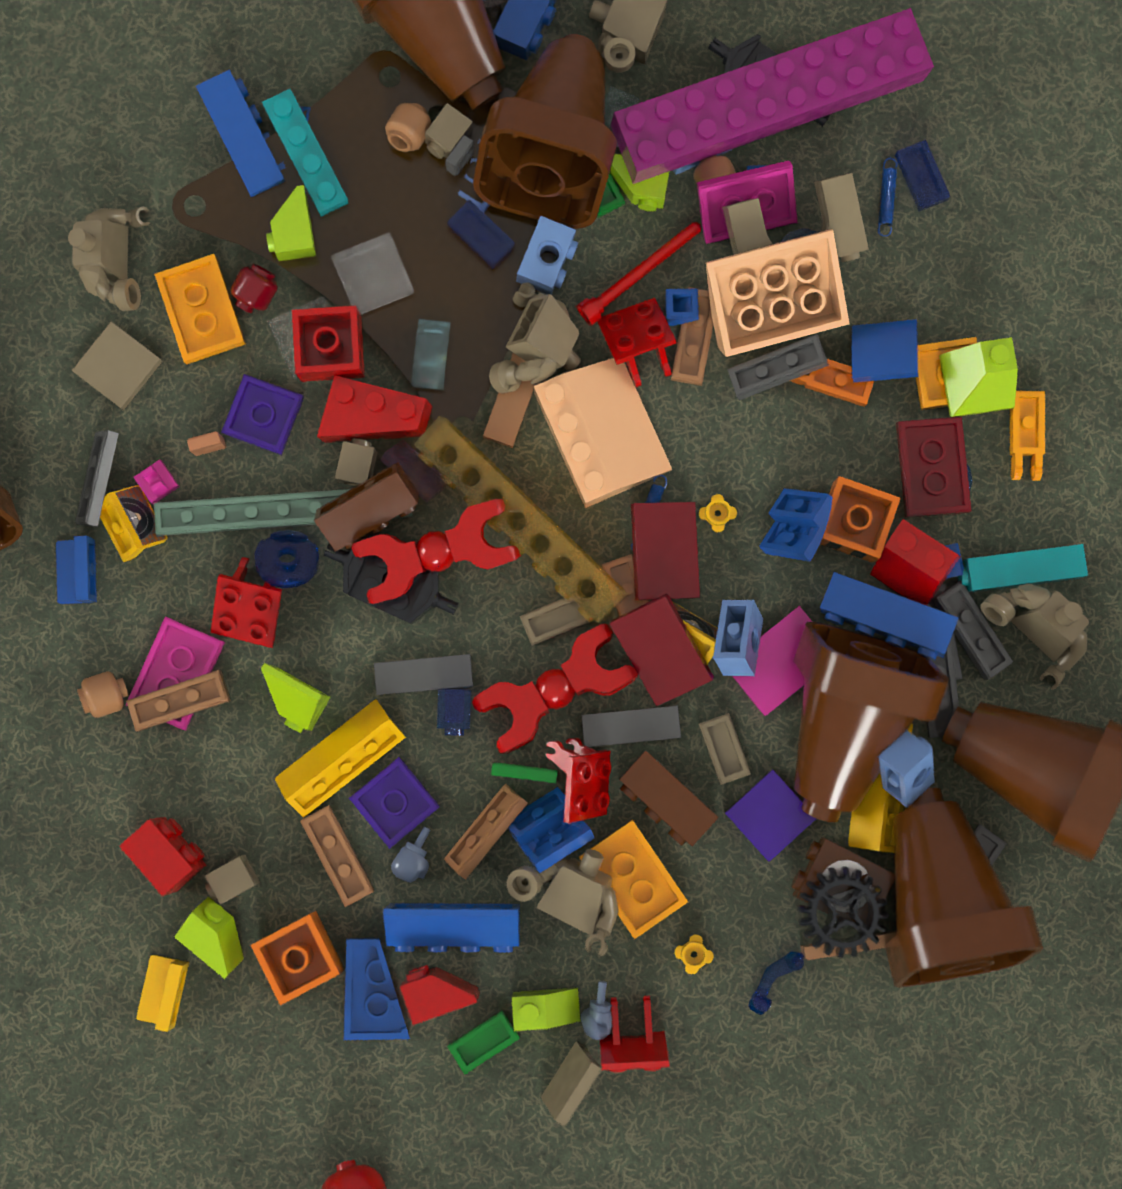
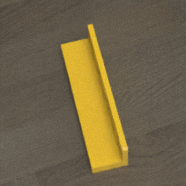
[275,700,406,818]
[848,724,913,853]

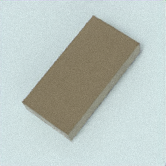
[520,592,591,646]
[698,713,751,785]

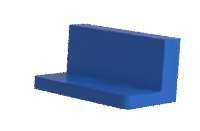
[56,536,97,604]

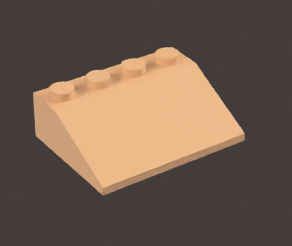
[705,229,849,357]
[534,358,673,508]

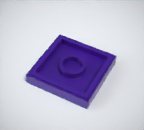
[221,374,304,455]
[349,757,440,849]
[725,770,816,862]

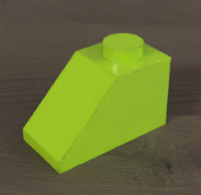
[610,154,669,211]
[266,185,316,261]
[175,896,244,979]
[512,988,580,1031]

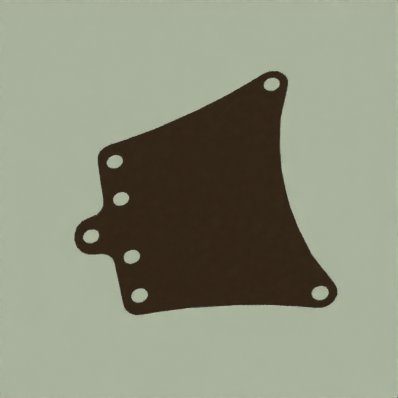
[172,50,555,449]

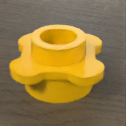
[699,494,737,533]
[674,934,714,974]

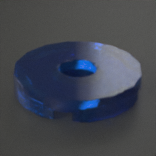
[254,530,319,588]

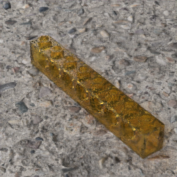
[414,416,629,623]

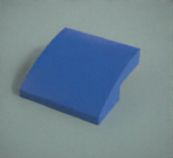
[852,319,919,383]
[759,488,833,562]
[507,787,595,873]

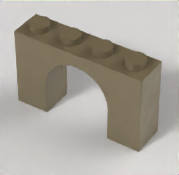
[722,173,869,262]

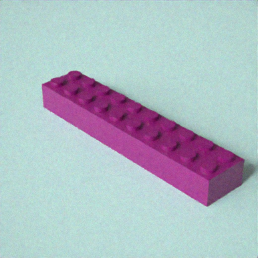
[611,8,934,184]

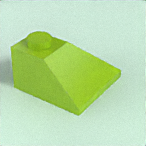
[939,337,1018,417]
[261,663,331,733]

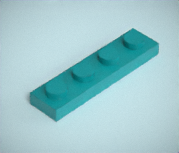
[262,89,349,217]

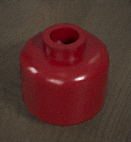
[230,264,278,314]

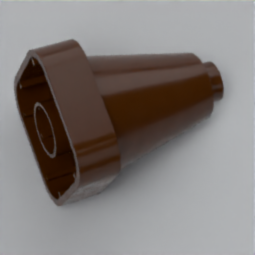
[352,0,506,111]
[473,34,617,229]
[793,622,949,822]
[942,702,1122,862]
[885,788,1044,988]

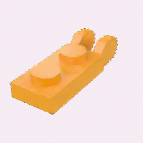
[1010,391,1045,481]

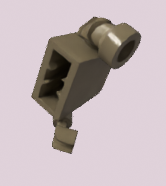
[589,0,667,73]
[68,207,150,311]
[489,282,581,394]
[980,583,1089,689]
[507,849,619,956]

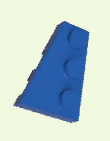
[344,938,410,1040]

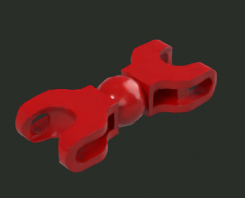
[351,499,521,604]
[472,624,639,754]

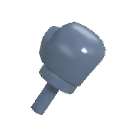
[391,827,431,883]
[580,981,612,1040]

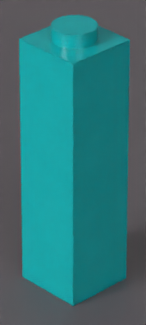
[957,544,1088,593]

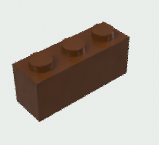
[314,462,419,552]
[619,751,719,847]

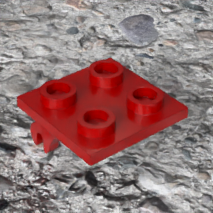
[597,298,676,388]
[210,557,282,648]
[546,738,611,823]
[600,996,669,1073]

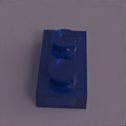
[894,140,951,212]
[447,199,515,268]

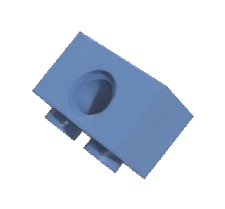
[516,216,579,295]
[713,600,763,676]
[879,730,935,808]

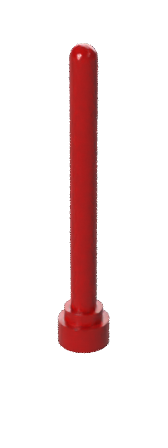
[576,222,701,326]

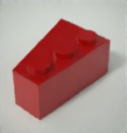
[317,375,433,443]

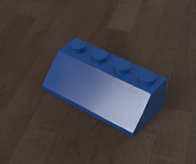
[383,903,520,952]

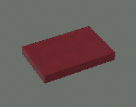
[896,416,972,518]
[631,502,700,601]
[609,593,714,706]

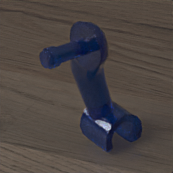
[748,952,804,1015]

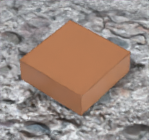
[187,431,227,456]

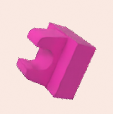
[134,460,180,505]

